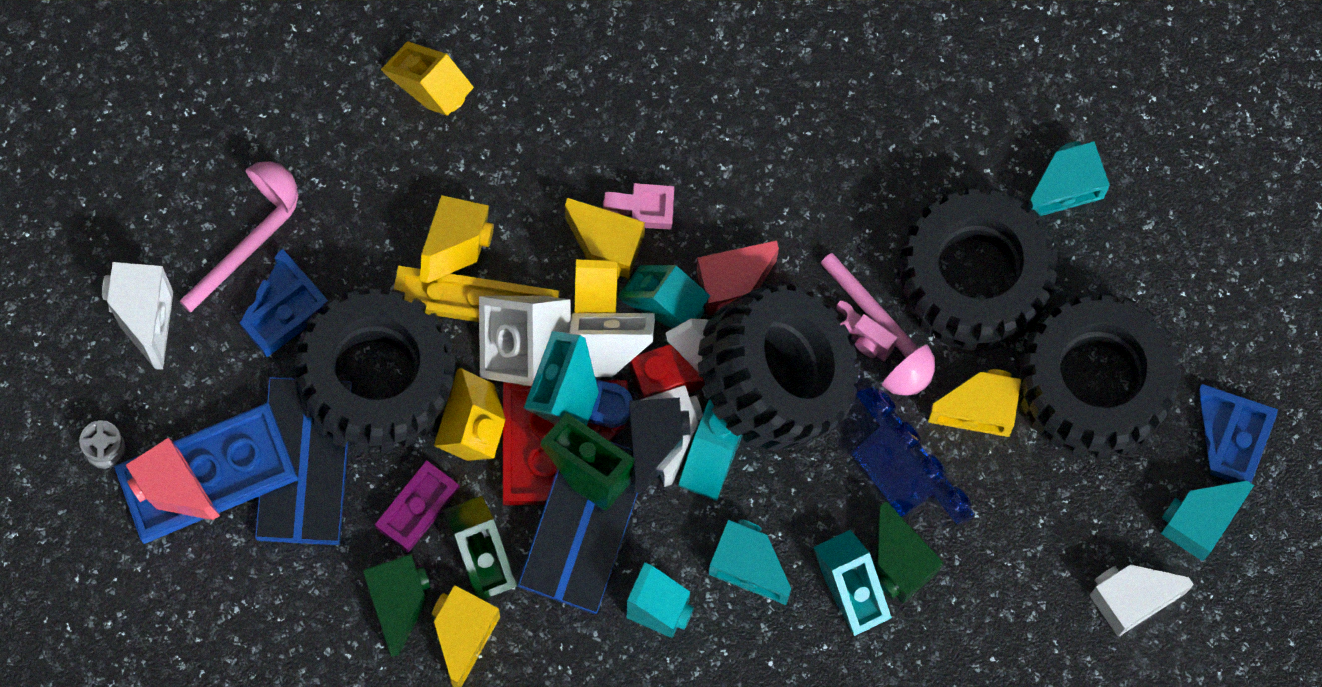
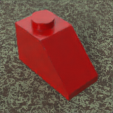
[630,344,705,400]

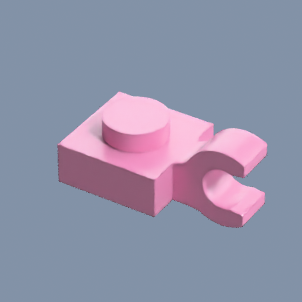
[603,183,674,230]
[836,301,898,362]

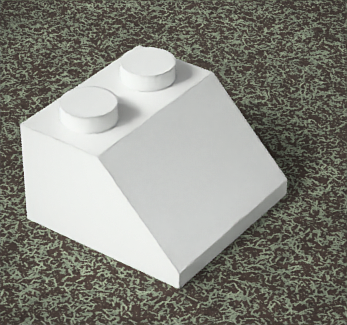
[102,262,173,369]
[479,296,571,386]

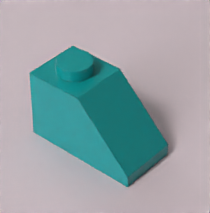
[1026,141,1110,216]
[618,265,711,328]
[524,331,599,426]
[678,399,743,501]
[1161,481,1254,561]
[708,519,791,605]
[813,530,892,636]
[627,562,694,638]

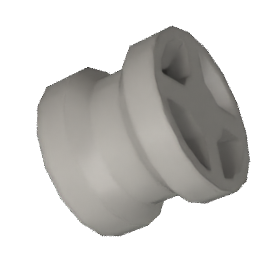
[79,420,126,469]

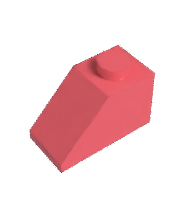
[696,241,779,315]
[126,438,220,520]

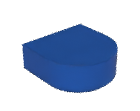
[588,380,633,428]

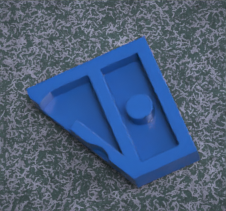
[240,249,328,357]
[1199,384,1278,483]

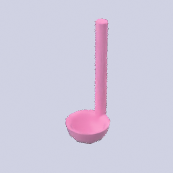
[179,161,298,313]
[821,253,935,396]

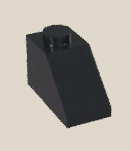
[629,397,690,493]

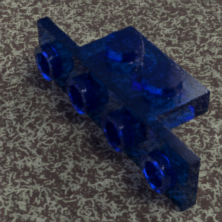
[851,387,975,525]

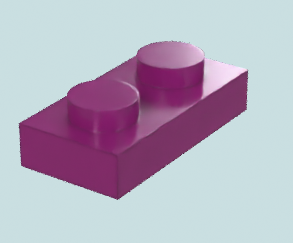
[375,460,460,553]

